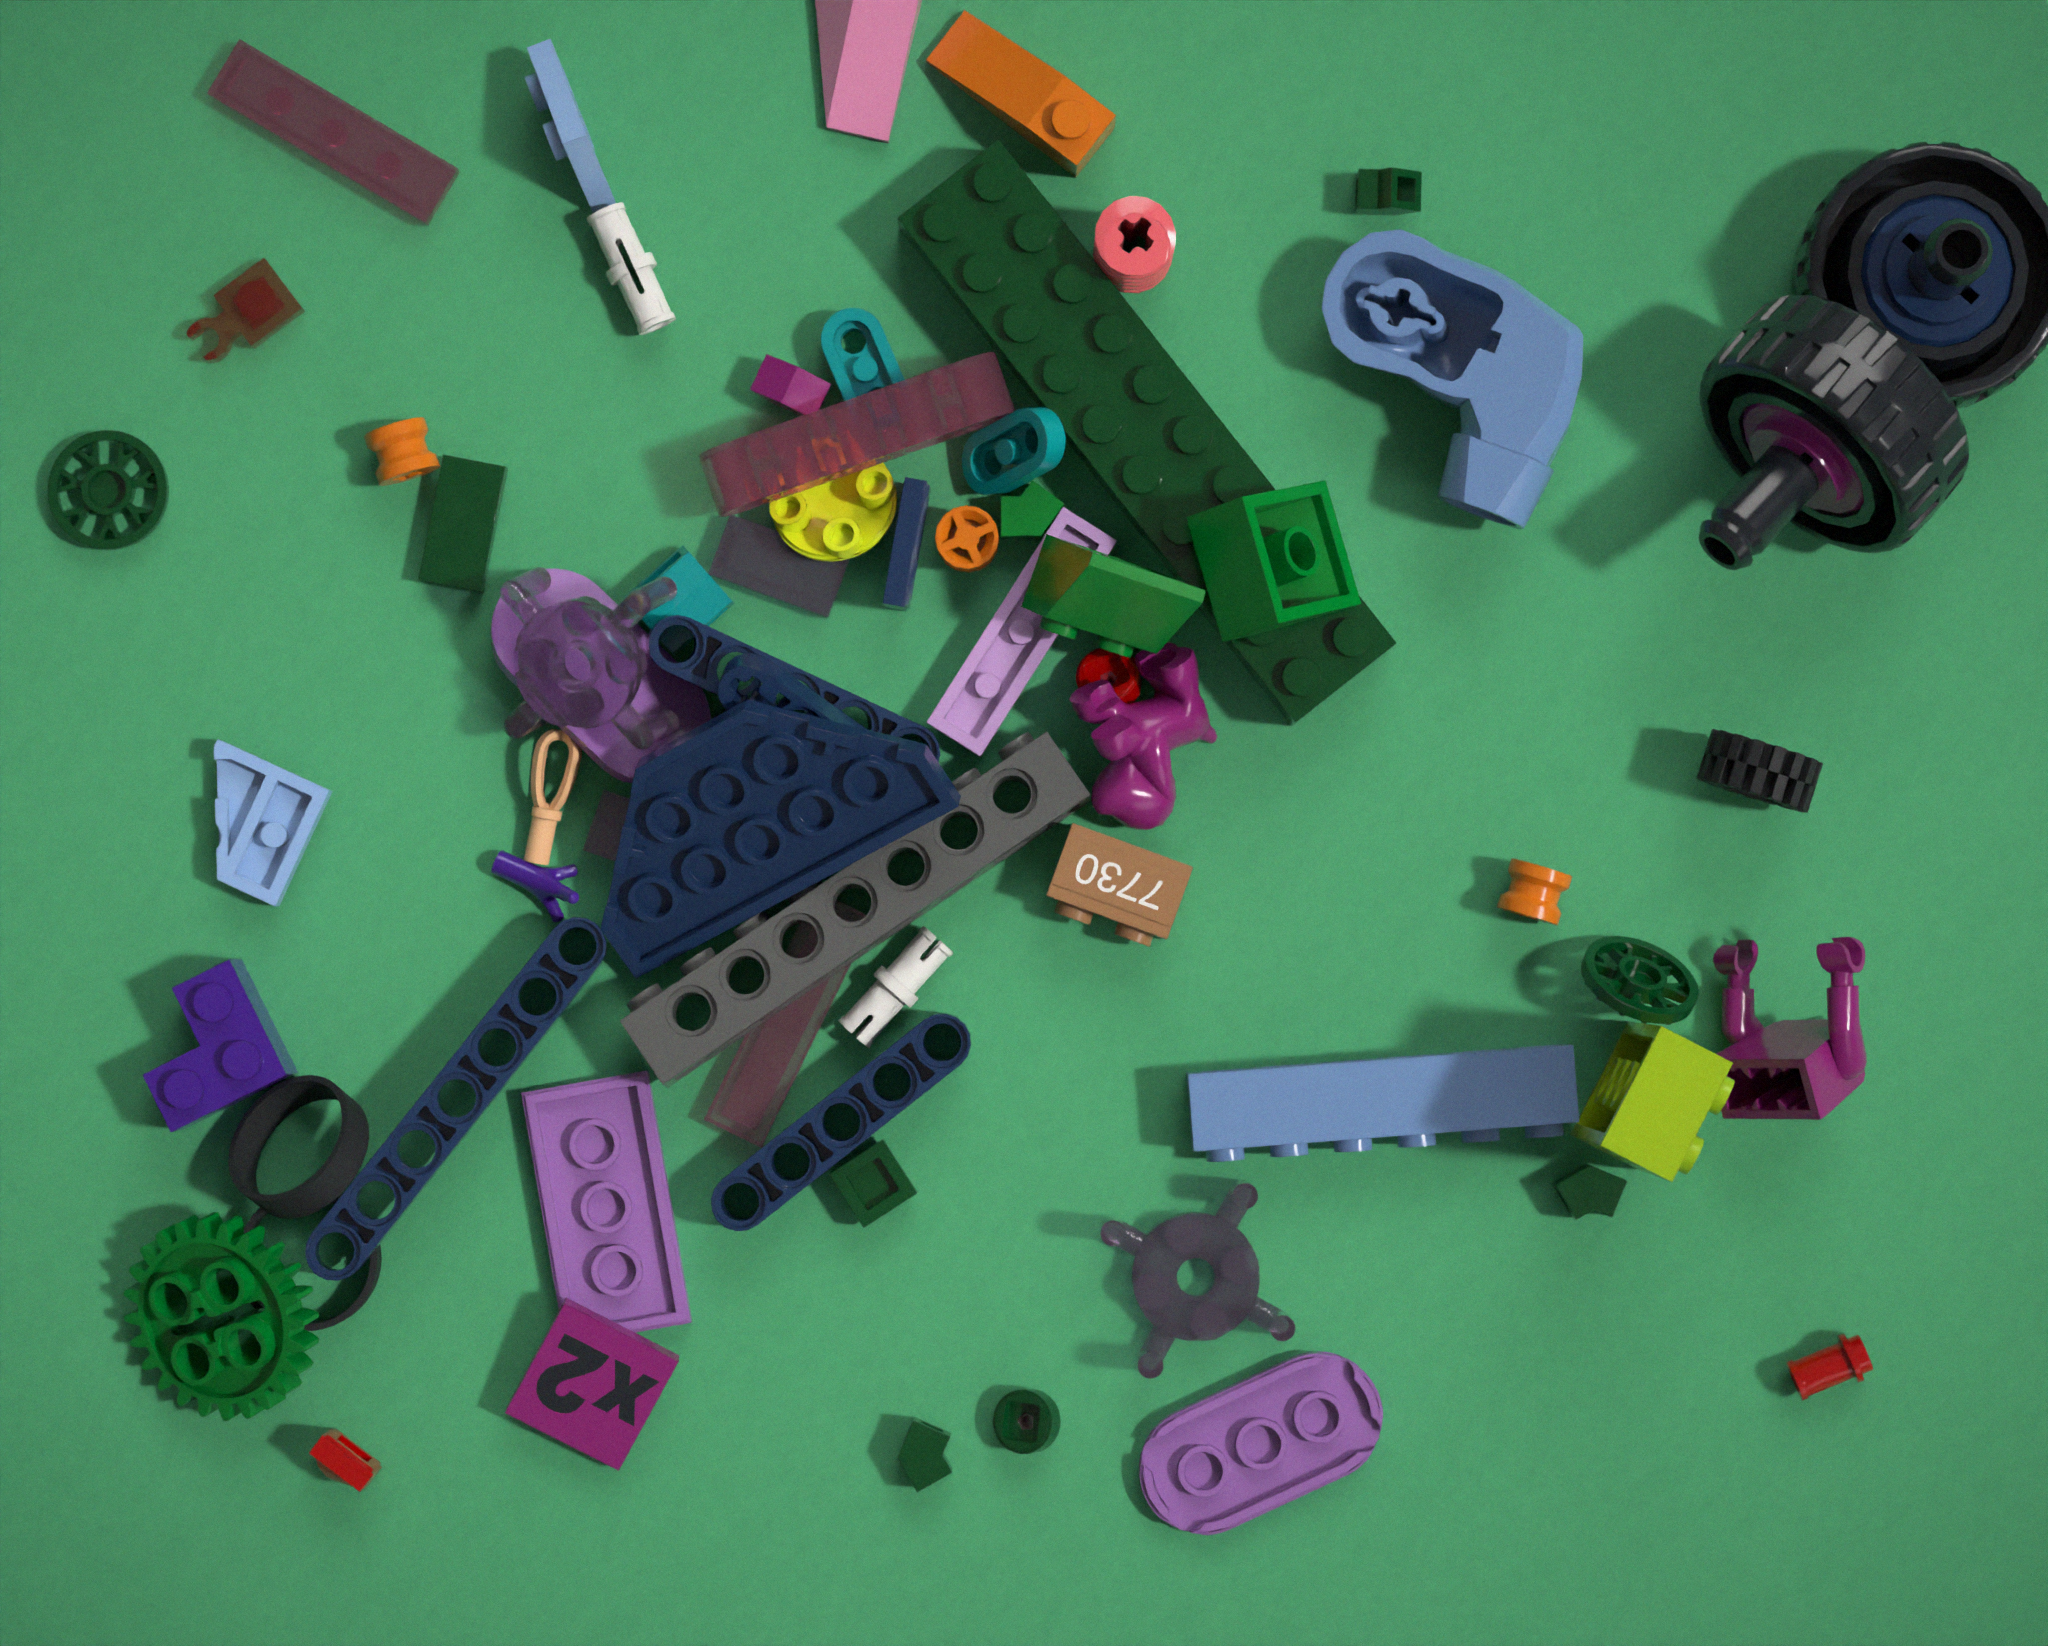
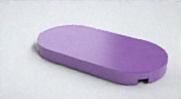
[490,569,711,783]
[1139,1351,1383,1535]

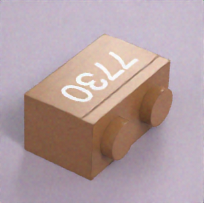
[1046,823,1193,947]

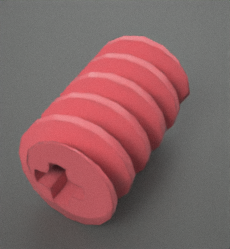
[1093,196,1176,293]

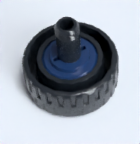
[1792,141,2048,409]

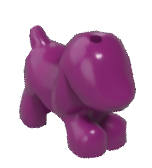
[1069,642,1217,830]

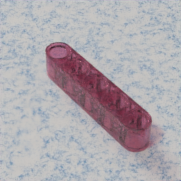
[698,352,1015,517]

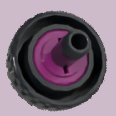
[1698,294,1969,570]

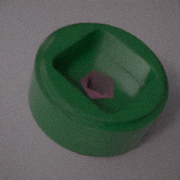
[993,1389,1061,1454]

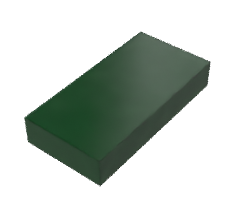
[419,454,508,593]

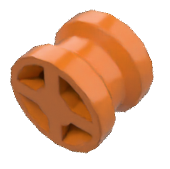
[364,417,440,486]
[935,505,999,573]
[1497,858,1573,926]

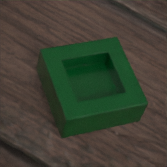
[829,1138,918,1228]

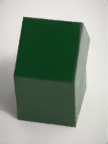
[1355,167,1422,216]
[1552,1163,1627,1220]
[898,1417,953,1492]

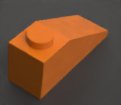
[926,10,1116,178]

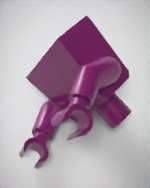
[1713,937,1867,1120]

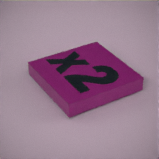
[505,1298,680,1471]

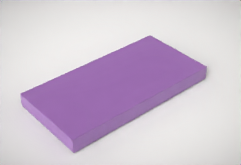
[521,1070,692,1333]

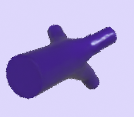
[491,850,579,923]

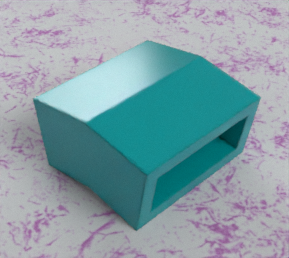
[623,545,734,656]

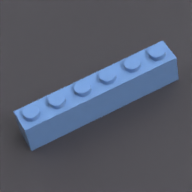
[1186,1044,1579,1162]

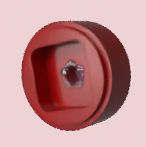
[1076,648,1142,704]

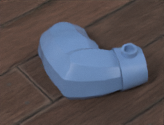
[1322,229,1583,529]

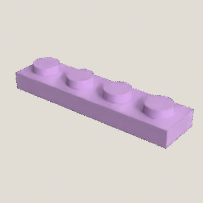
[926,507,1117,757]

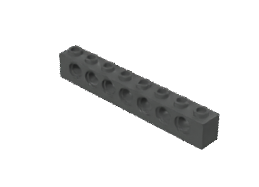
[620,731,1090,1088]

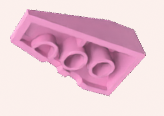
[815,0,922,143]

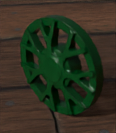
[48,430,169,550]
[1581,936,1699,1025]

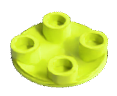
[769,439,897,562]

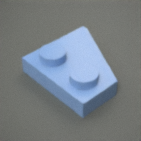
[525,39,616,213]
[214,739,333,907]

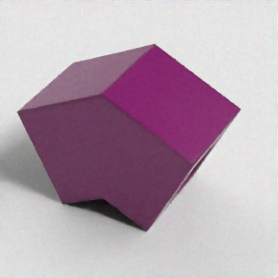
[750,354,831,420]

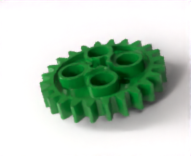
[123,1212,319,1421]

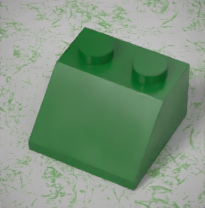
[1186,480,1361,642]
[1021,534,1206,658]

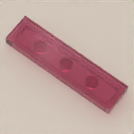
[207,39,460,226]
[704,900,866,1148]

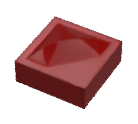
[309,1428,382,1492]

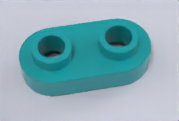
[821,308,910,433]
[962,407,1066,495]

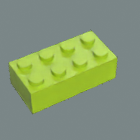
[1570,1022,1735,1182]

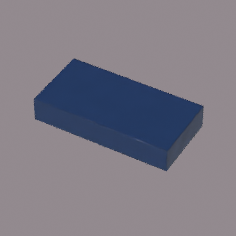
[883,477,931,612]

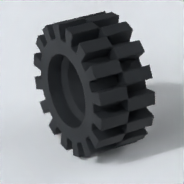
[1696,729,1823,813]

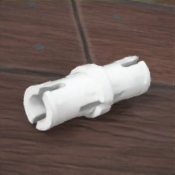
[587,202,676,335]
[838,926,954,1048]

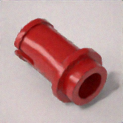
[1786,1333,1873,1401]

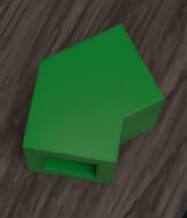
[1001,480,1065,540]

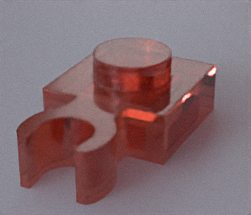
[187,258,305,363]

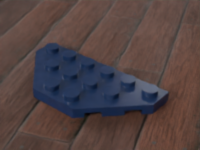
[601,700,961,979]

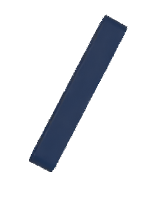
[305,917,607,1281]

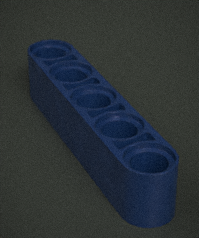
[646,615,940,762]
[711,1013,972,1231]

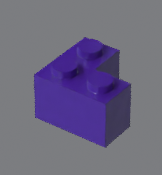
[143,959,298,1132]

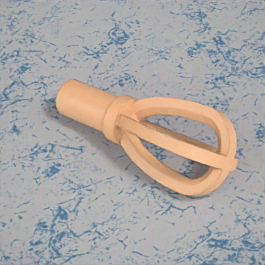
[524,729,582,865]

